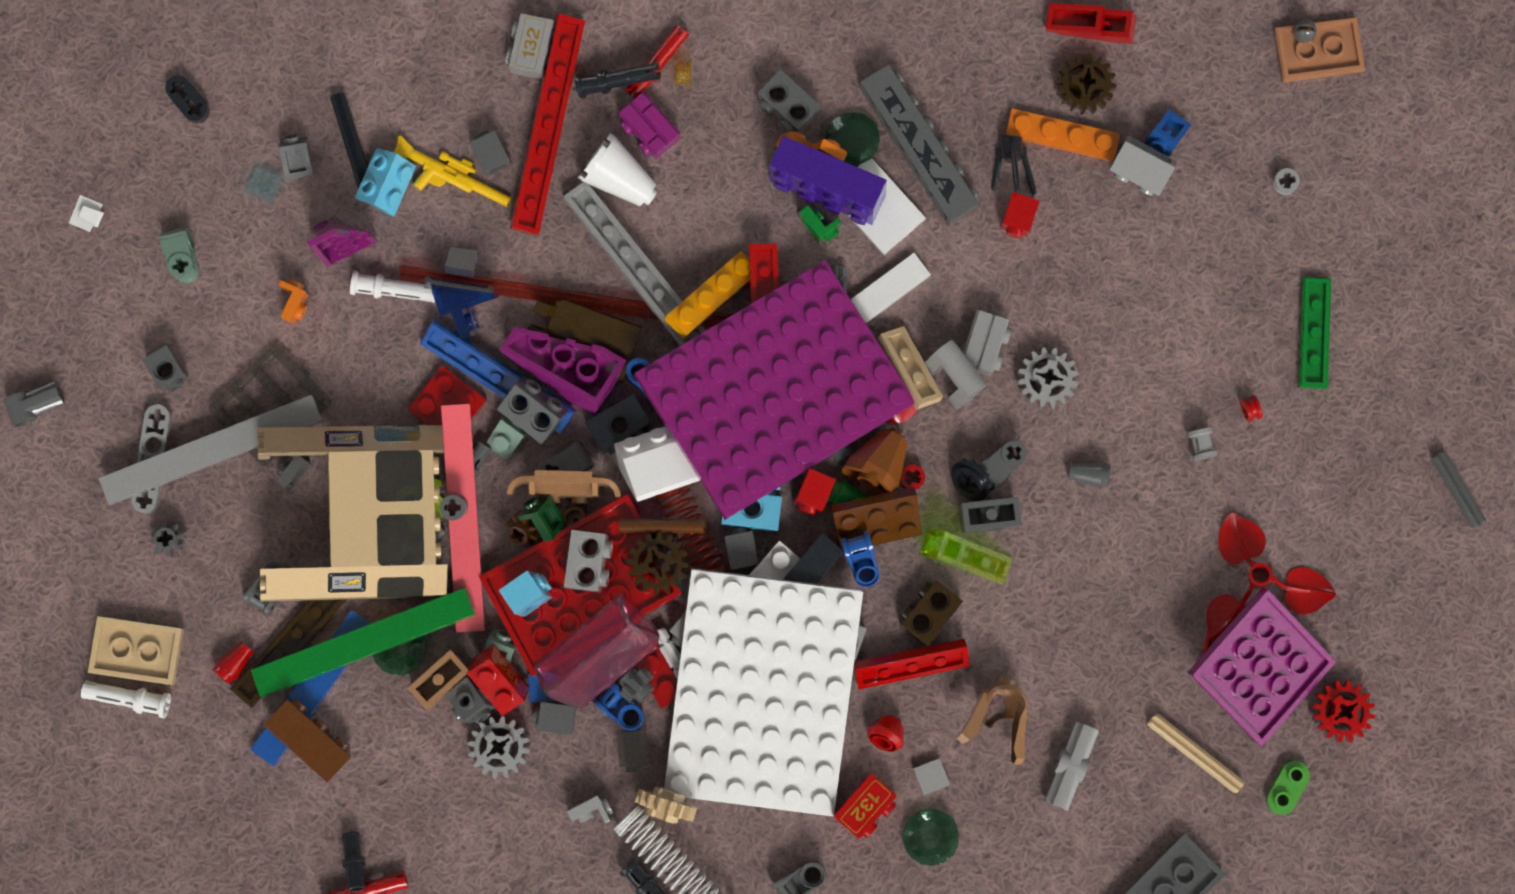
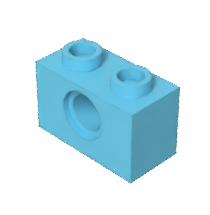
[721,491,782,533]
[499,570,553,617]

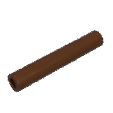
[619,519,706,533]

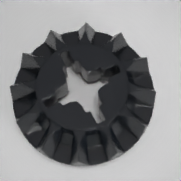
[951,458,993,501]

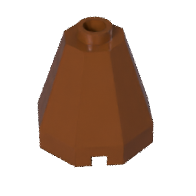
[841,428,908,496]

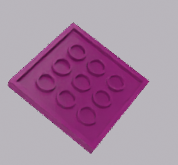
[1187,587,1336,746]

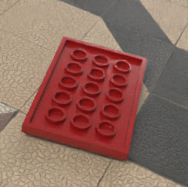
[479,494,683,677]

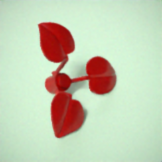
[1206,513,1336,642]

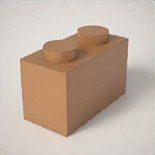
[407,650,469,710]

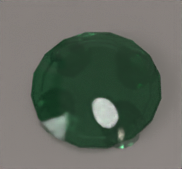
[825,112,880,166]
[373,635,428,676]
[902,808,959,866]

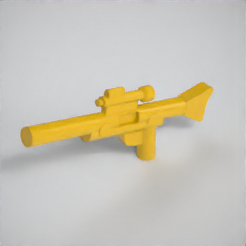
[394,136,512,207]

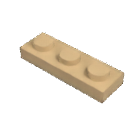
[877,326,943,410]

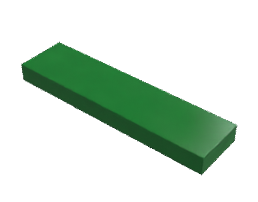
[1298,277,1332,390]

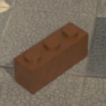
[263,697,351,783]

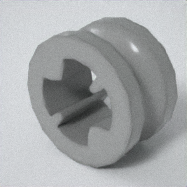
[1273,168,1300,195]

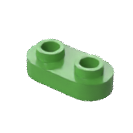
[1266,761,1310,815]

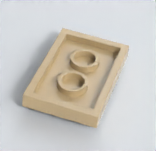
[88,616,184,685]

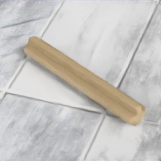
[1147,714,1244,793]

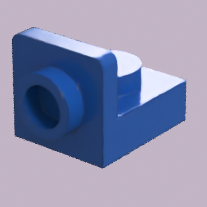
[1144,109,1191,157]

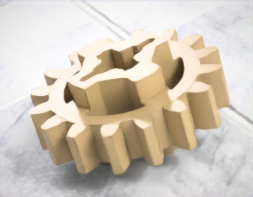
[634,786,697,823]

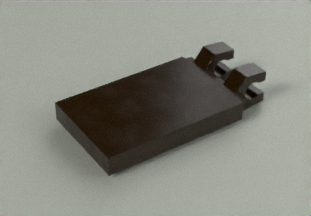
[527,298,642,380]

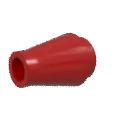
[212,642,254,684]

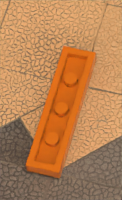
[1005,108,1120,162]

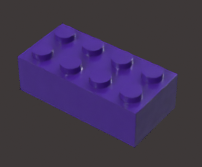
[769,136,887,225]

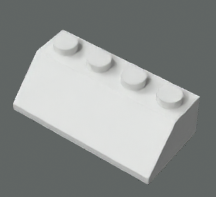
[614,427,700,502]

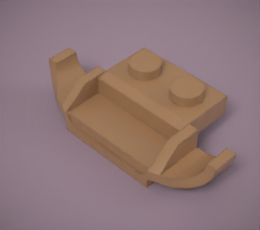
[506,470,621,504]

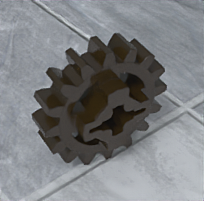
[1055,53,1117,115]
[627,532,690,595]

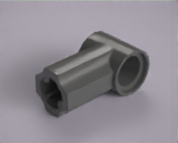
[3,381,66,427]

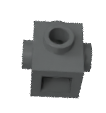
[445,677,495,724]

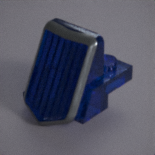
[424,277,499,340]

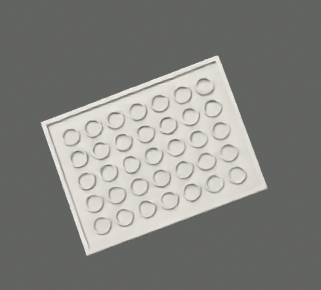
[664,568,863,816]

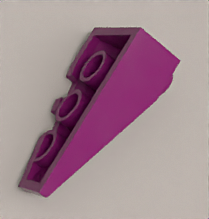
[307,220,377,267]
[500,327,626,417]

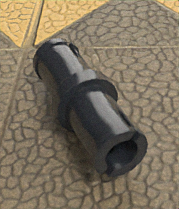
[341,832,366,893]

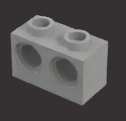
[564,530,613,593]

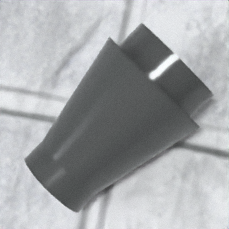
[1069,461,1111,489]

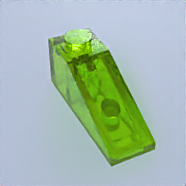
[919,529,1013,585]

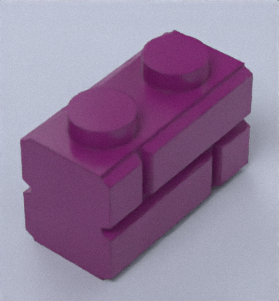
[619,92,681,160]

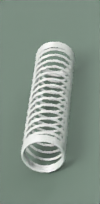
[613,805,719,894]

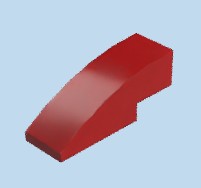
[1045,3,1137,44]

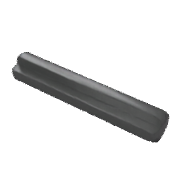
[1431,451,1486,529]

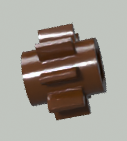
[506,510,541,546]

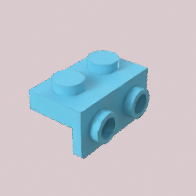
[355,148,416,217]

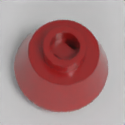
[867,715,904,752]

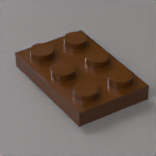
[831,487,922,551]

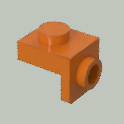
[278,279,309,325]

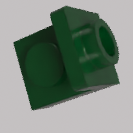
[517,496,566,542]

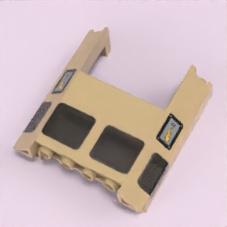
[257,425,448,602]

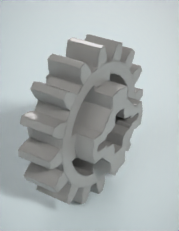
[1017,347,1079,409]
[468,716,531,779]

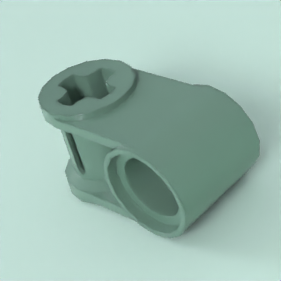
[159,226,199,283]

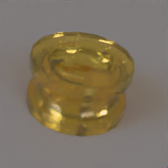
[676,61,692,87]

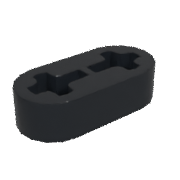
[165,75,210,124]

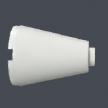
[578,133,657,207]

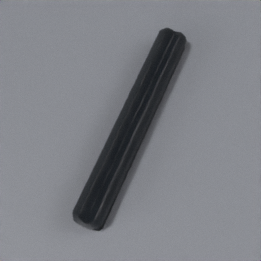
[330,92,368,189]

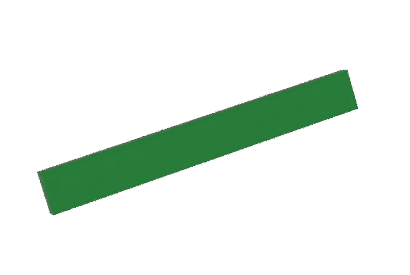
[251,588,476,698]

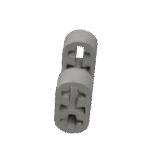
[925,340,987,410]

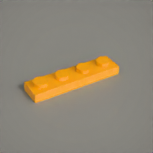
[664,251,750,339]

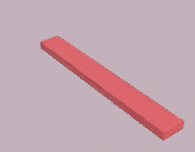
[441,404,485,633]

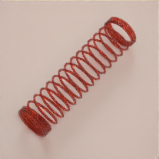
[655,485,731,573]

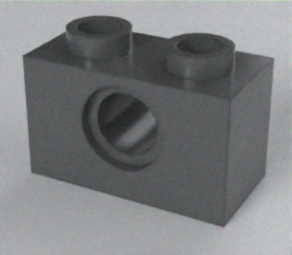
[959,497,1022,534]

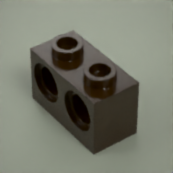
[900,580,963,647]

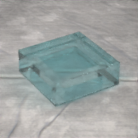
[245,167,284,204]

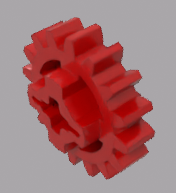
[1311,681,1375,742]

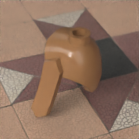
[956,676,1028,764]

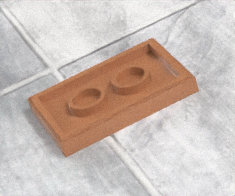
[1273,16,1366,83]

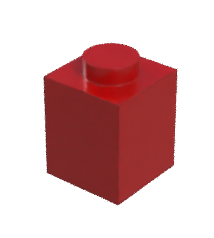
[1000,192,1040,239]

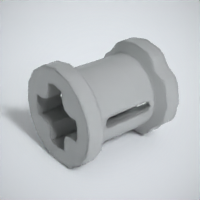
[1187,427,1218,461]

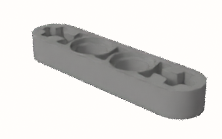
[131,404,172,514]

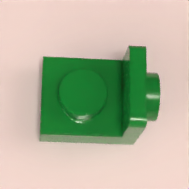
[799,205,842,243]

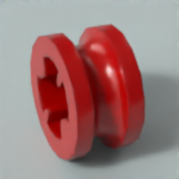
[1240,395,1263,423]
[900,465,925,490]

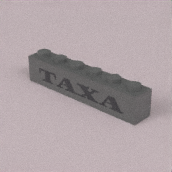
[859,64,979,227]

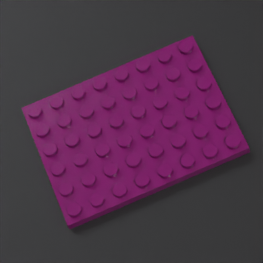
[634,260,915,520]

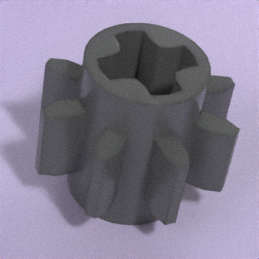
[149,521,187,557]
[619,668,655,703]

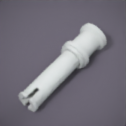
[350,270,437,303]
[81,680,171,719]

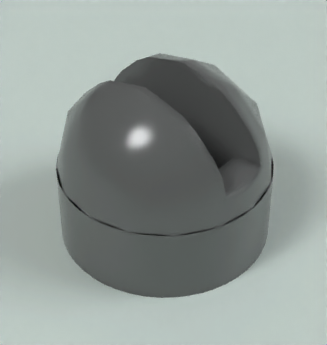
[1293,19,1317,43]

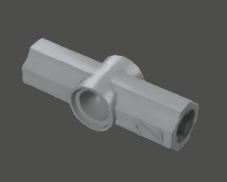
[1044,722,1099,811]

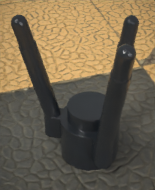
[991,136,1037,195]

